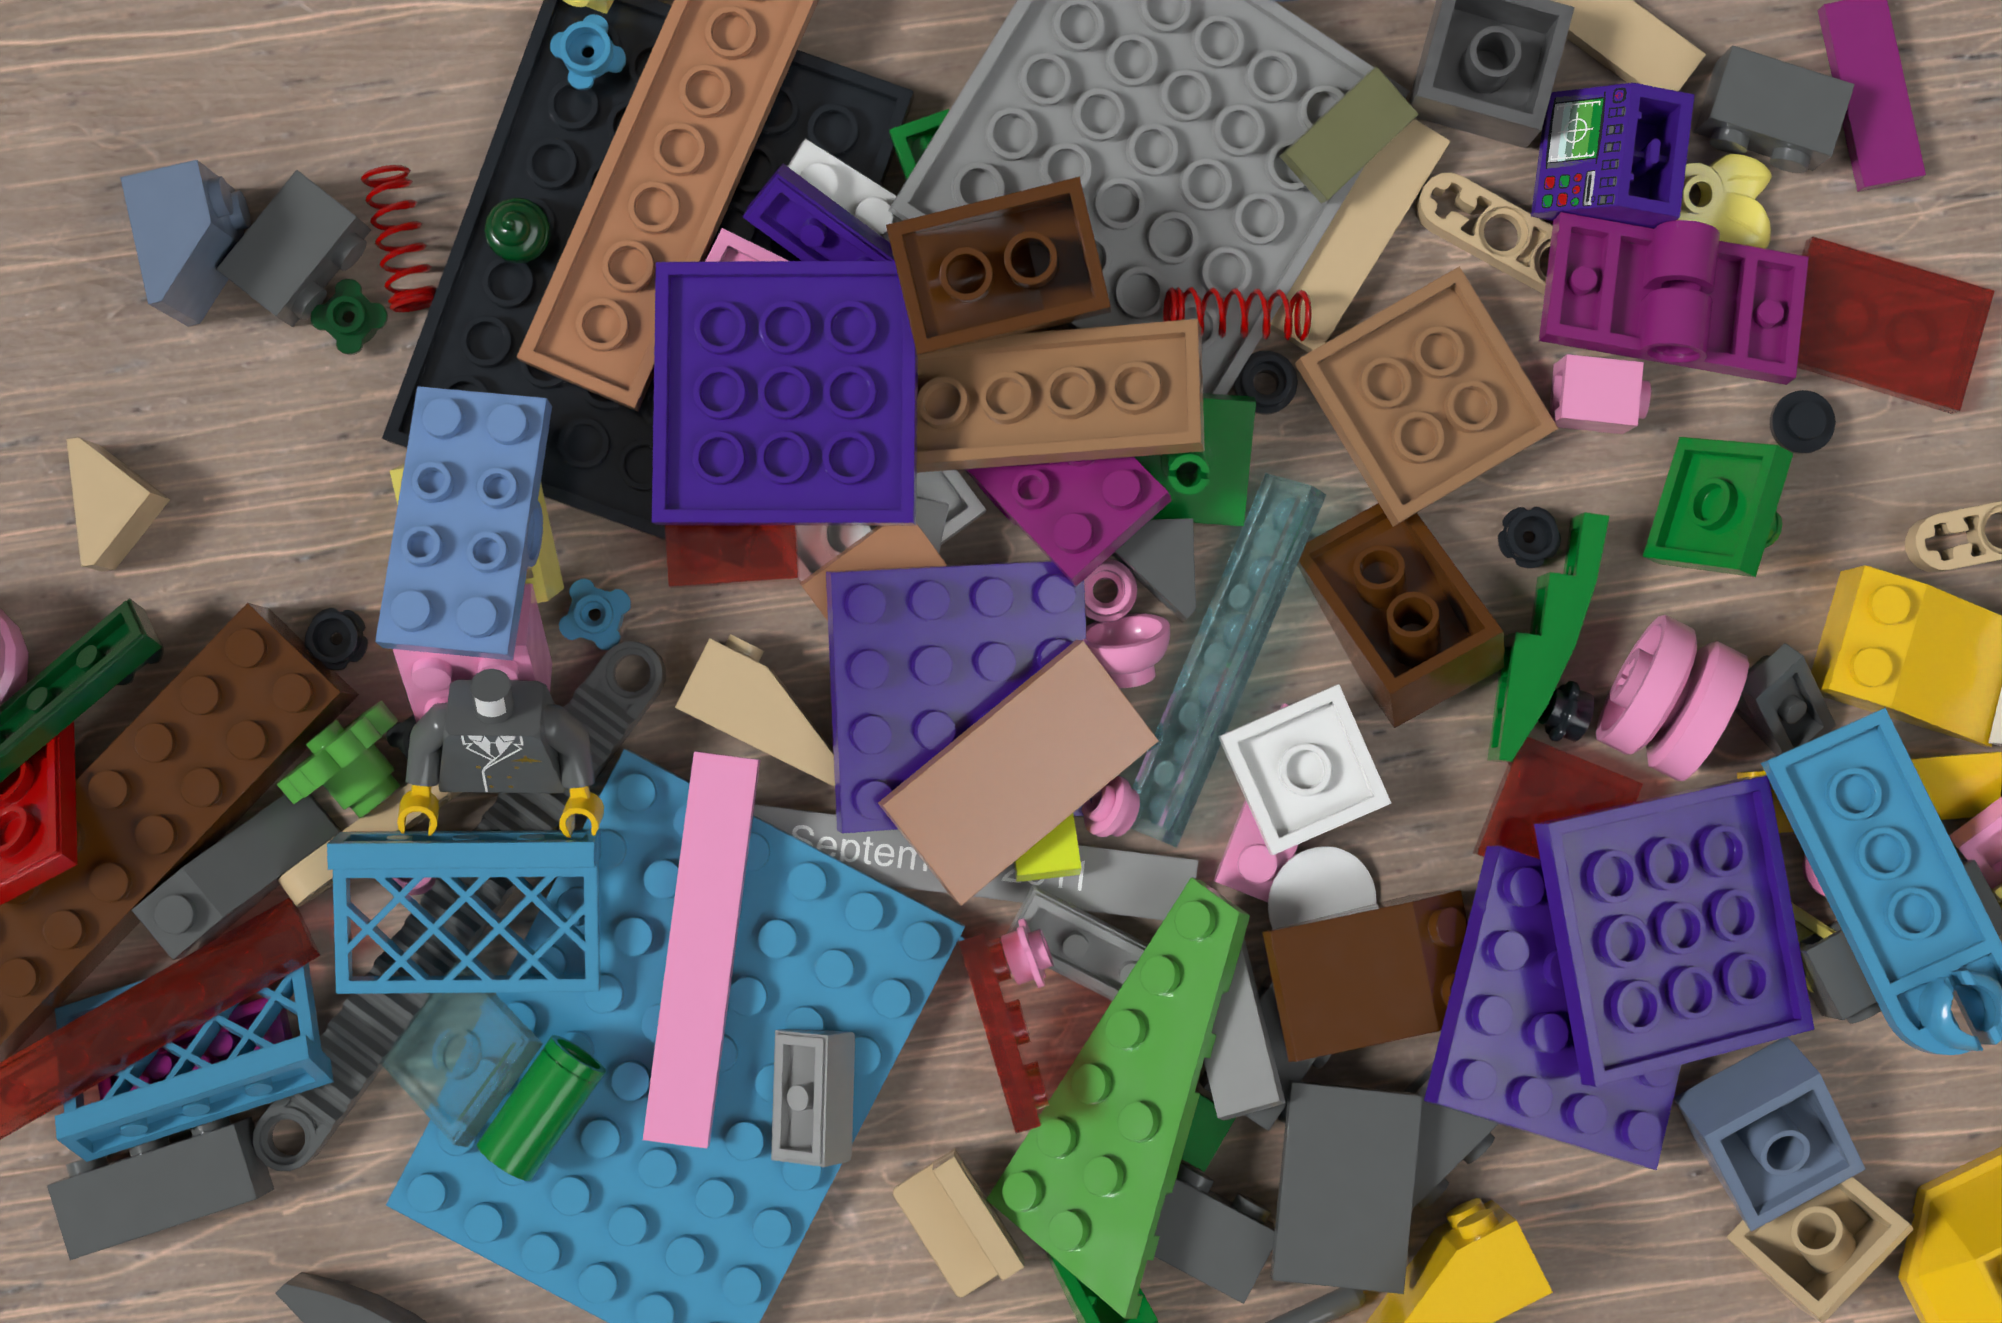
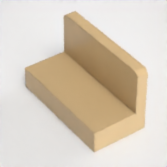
[893,1148,1024,1297]

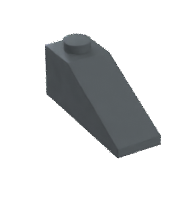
[132,794,342,960]

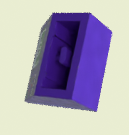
[1531,83,1695,229]

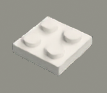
[1218,684,1391,855]

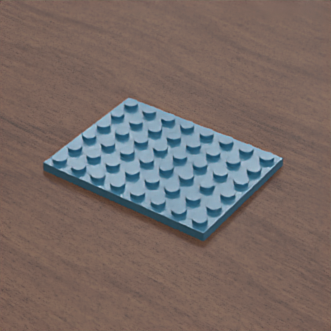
[386,749,965,1323]

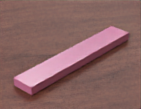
[643,751,760,1149]

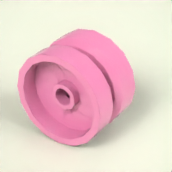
[1596,615,1749,781]

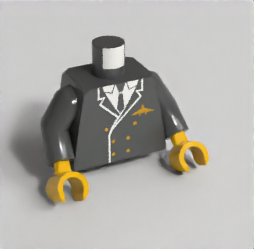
[397,669,604,838]

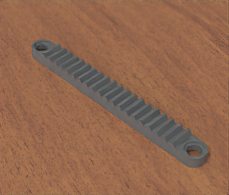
[253,641,666,1171]

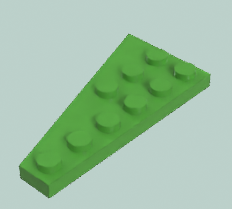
[986,877,1250,1319]

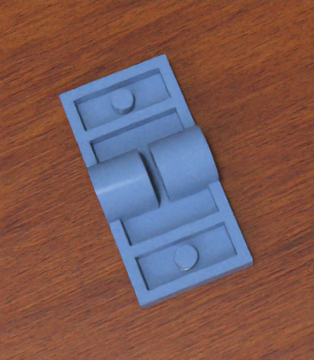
[375,386,552,661]

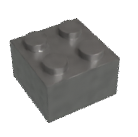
[1409,0,1575,148]

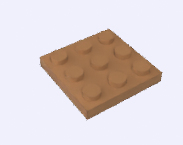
[1295,266,1559,527]

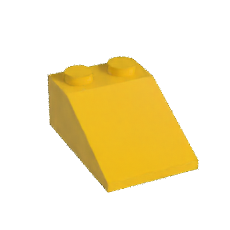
[1811,565,2002,747]
[1366,1198,1553,1323]

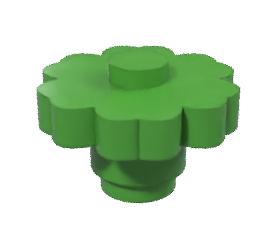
[277,700,400,818]

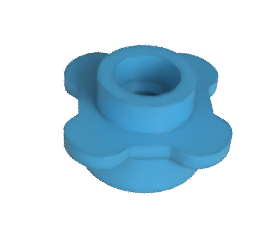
[550,14,626,90]
[559,579,631,650]

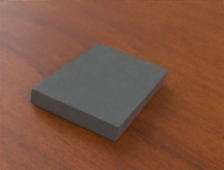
[1270,1080,1423,1294]

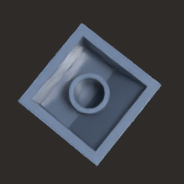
[120,160,251,327]
[1674,1037,1866,1232]

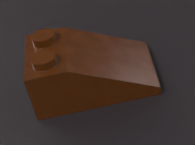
[886,176,1111,355]
[1292,503,1504,728]
[1262,889,1468,1062]

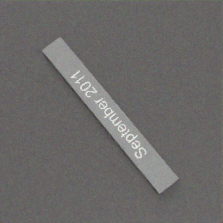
[753,804,1198,920]

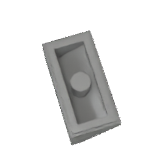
[771,1029,855,1167]

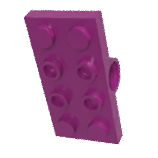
[1539,212,1809,385]
[964,457,1172,587]

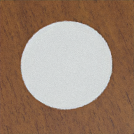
[1268,846,1376,929]

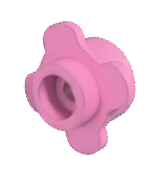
[1001,918,1054,988]

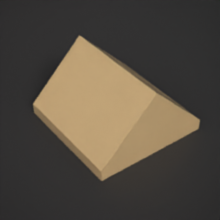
[1726,1177,1913,1323]

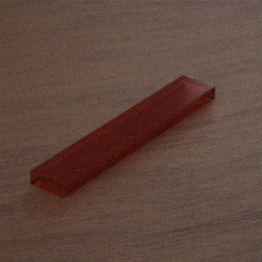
[0,898,321,1140]

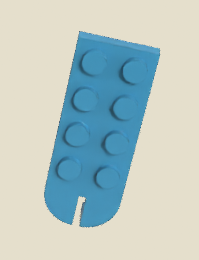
[1761,708,2002,1055]

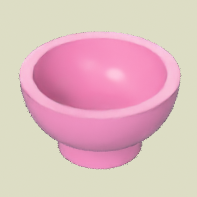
[1083,613,1170,688]

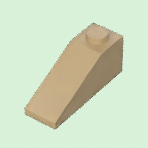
[675,634,835,787]

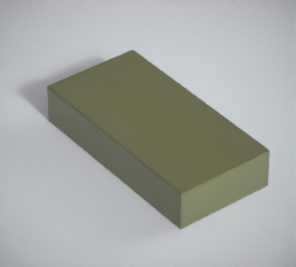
[1279,66,1419,204]

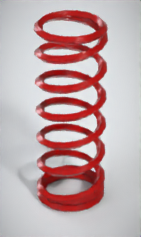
[360,165,437,313]
[1163,287,1312,341]

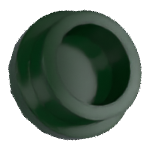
[484,198,551,263]

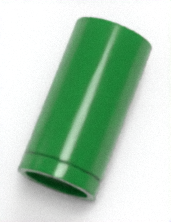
[477,1035,606,1181]

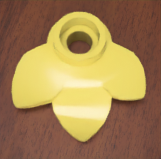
[1676,154,1772,249]

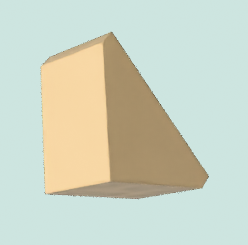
[66,438,170,572]

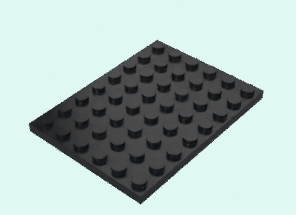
[382,0,914,569]

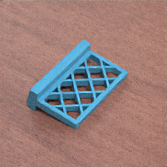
[327,830,601,994]
[55,930,334,1162]

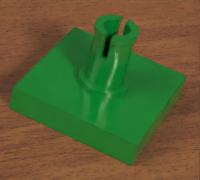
[1134,393,1256,526]
[1643,437,1794,577]

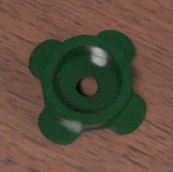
[311,279,388,355]

